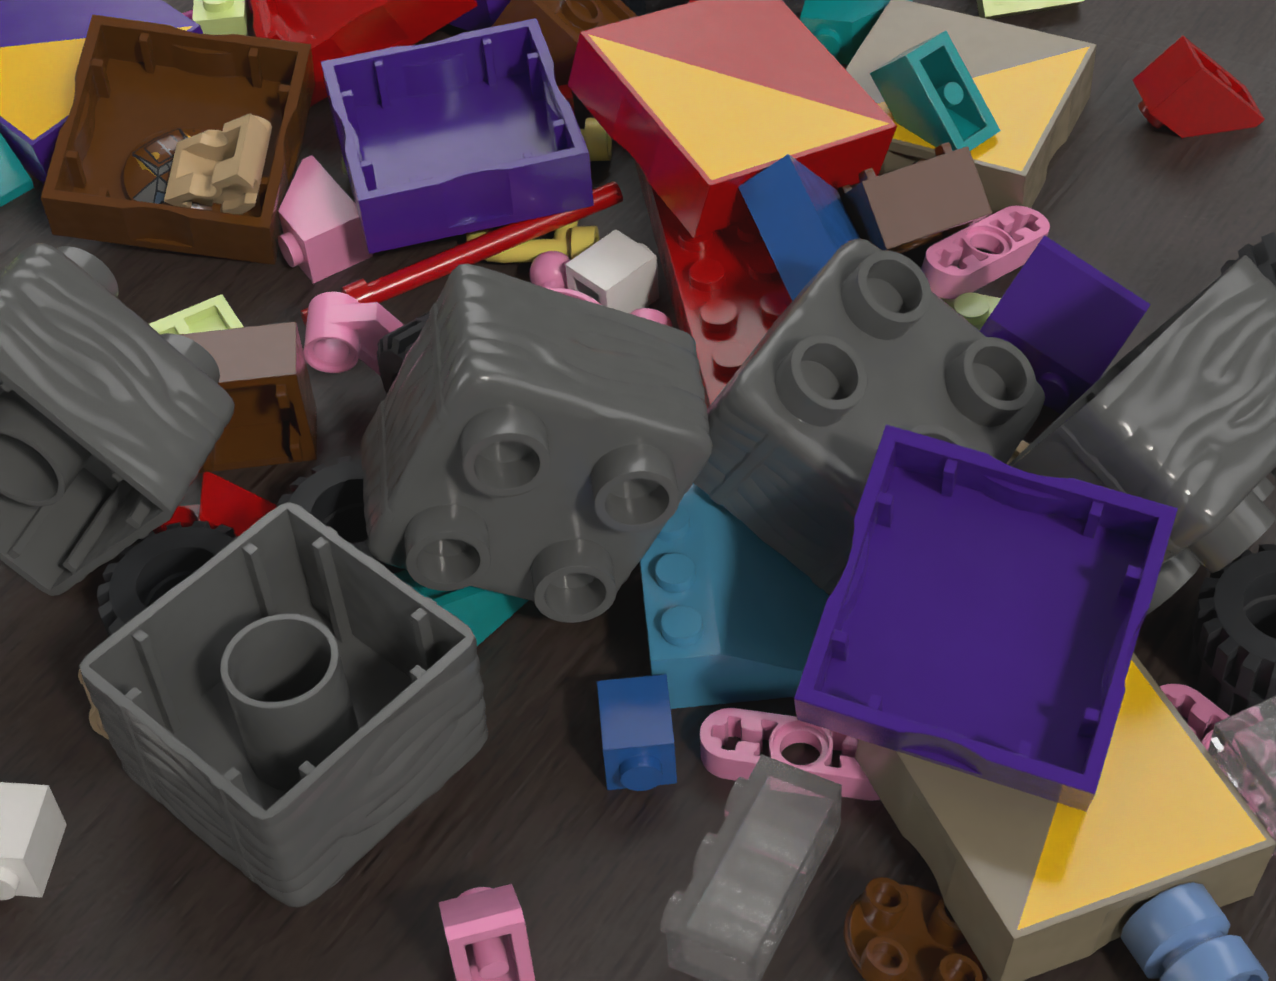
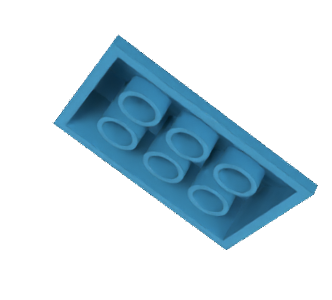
[639,483,829,709]

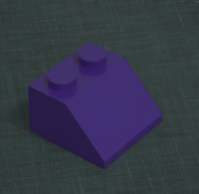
[980,235,1151,415]

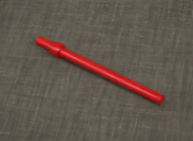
[300,181,623,326]

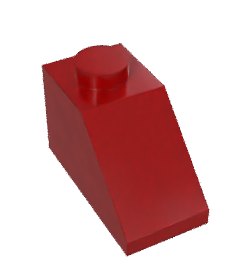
[1132,36,1265,138]

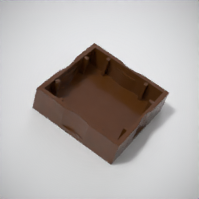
[41,14,315,265]

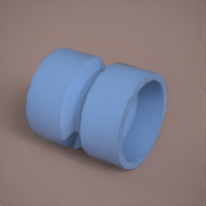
[1121,882,1269,981]

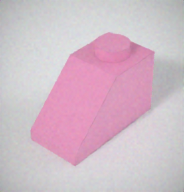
[277,155,373,284]
[438,884,535,981]

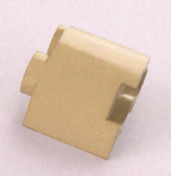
[164,113,272,214]

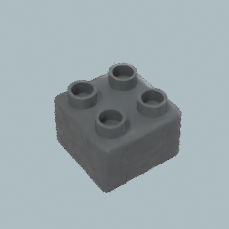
[693,238,1045,596]
[0,243,235,596]
[1008,255,1276,615]
[361,264,713,623]
[79,502,489,908]

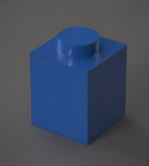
[597,674,677,791]

